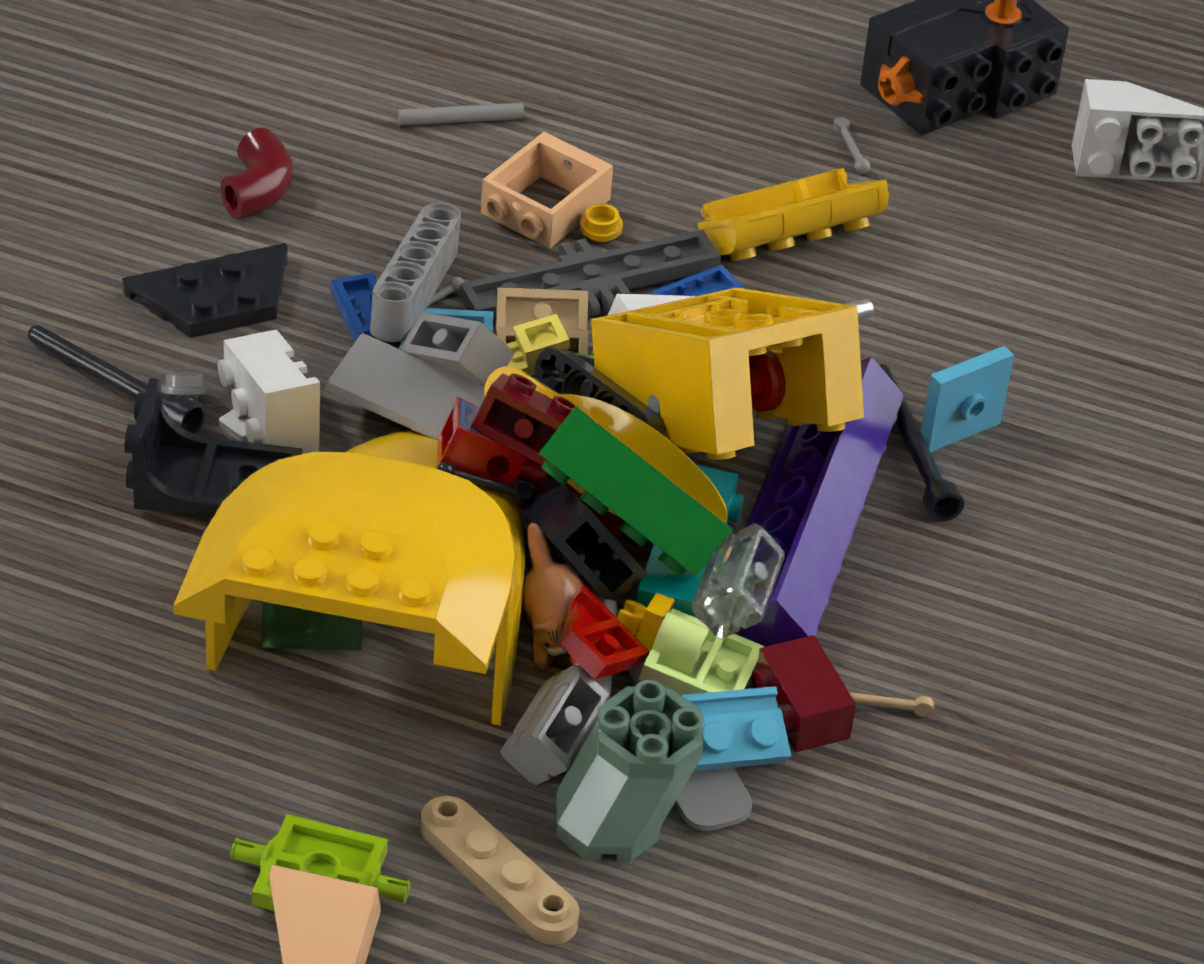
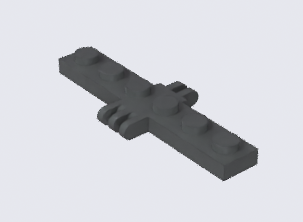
[460,230,721,321]

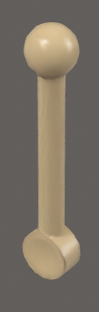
[849,692,934,717]

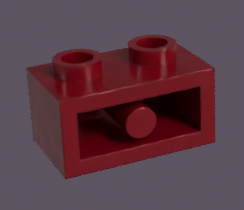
[471,373,580,465]

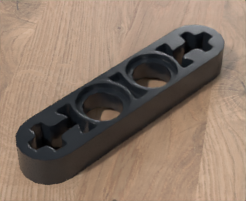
[535,348,665,436]

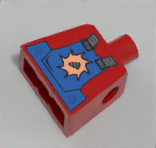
[437,397,547,486]

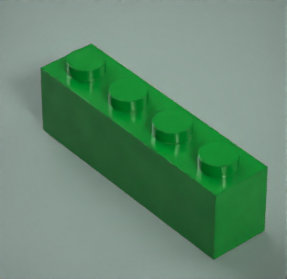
[539,406,733,577]

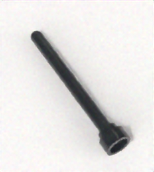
[28,325,206,434]
[879,364,965,522]

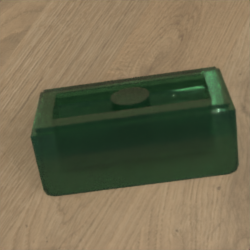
[261,601,362,651]

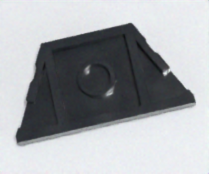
[122,243,288,338]

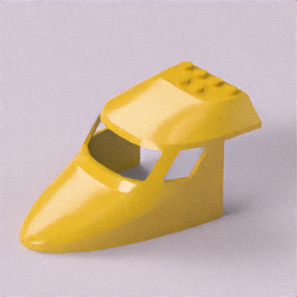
[173,430,525,726]

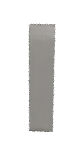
[370,203,461,342]

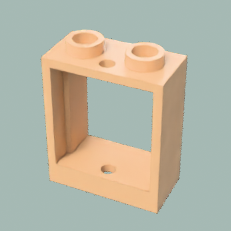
[481,132,613,249]

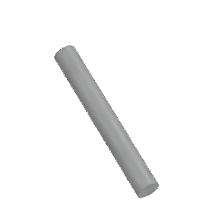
[398,103,524,126]

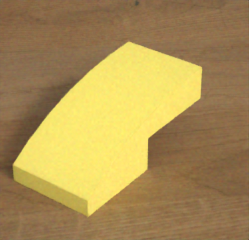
[506,314,571,376]

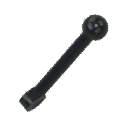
[436,462,533,504]

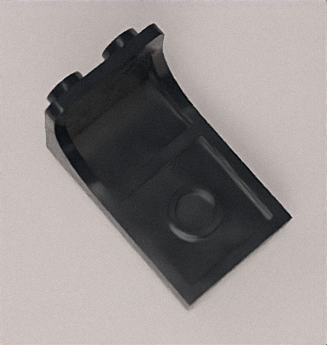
[124,378,303,518]

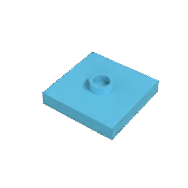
[921,346,1014,452]

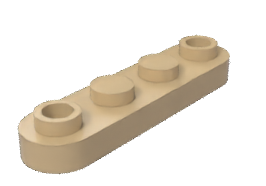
[421,796,579,945]

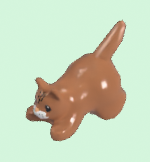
[521,523,592,670]

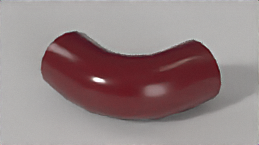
[220,128,293,219]

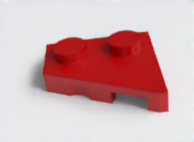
[560,586,650,680]

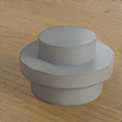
[161,372,208,401]

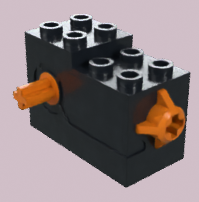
[860,0,1069,136]

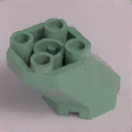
[556,680,703,862]

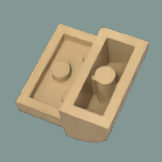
[496,287,588,355]

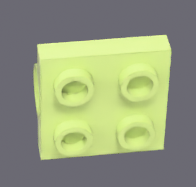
[639,609,764,695]

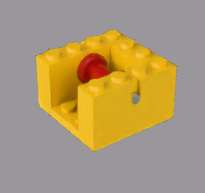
[591,287,874,460]

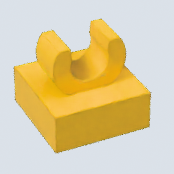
[618,593,675,659]

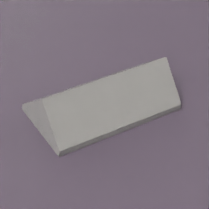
[325,333,485,440]

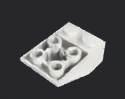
[1072,79,1204,183]

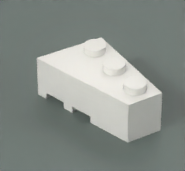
[218,329,320,454]

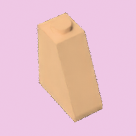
[269,865,381,964]

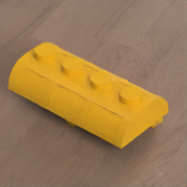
[697,168,889,261]

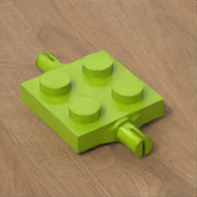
[230,814,411,911]

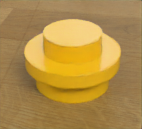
[579,203,623,243]

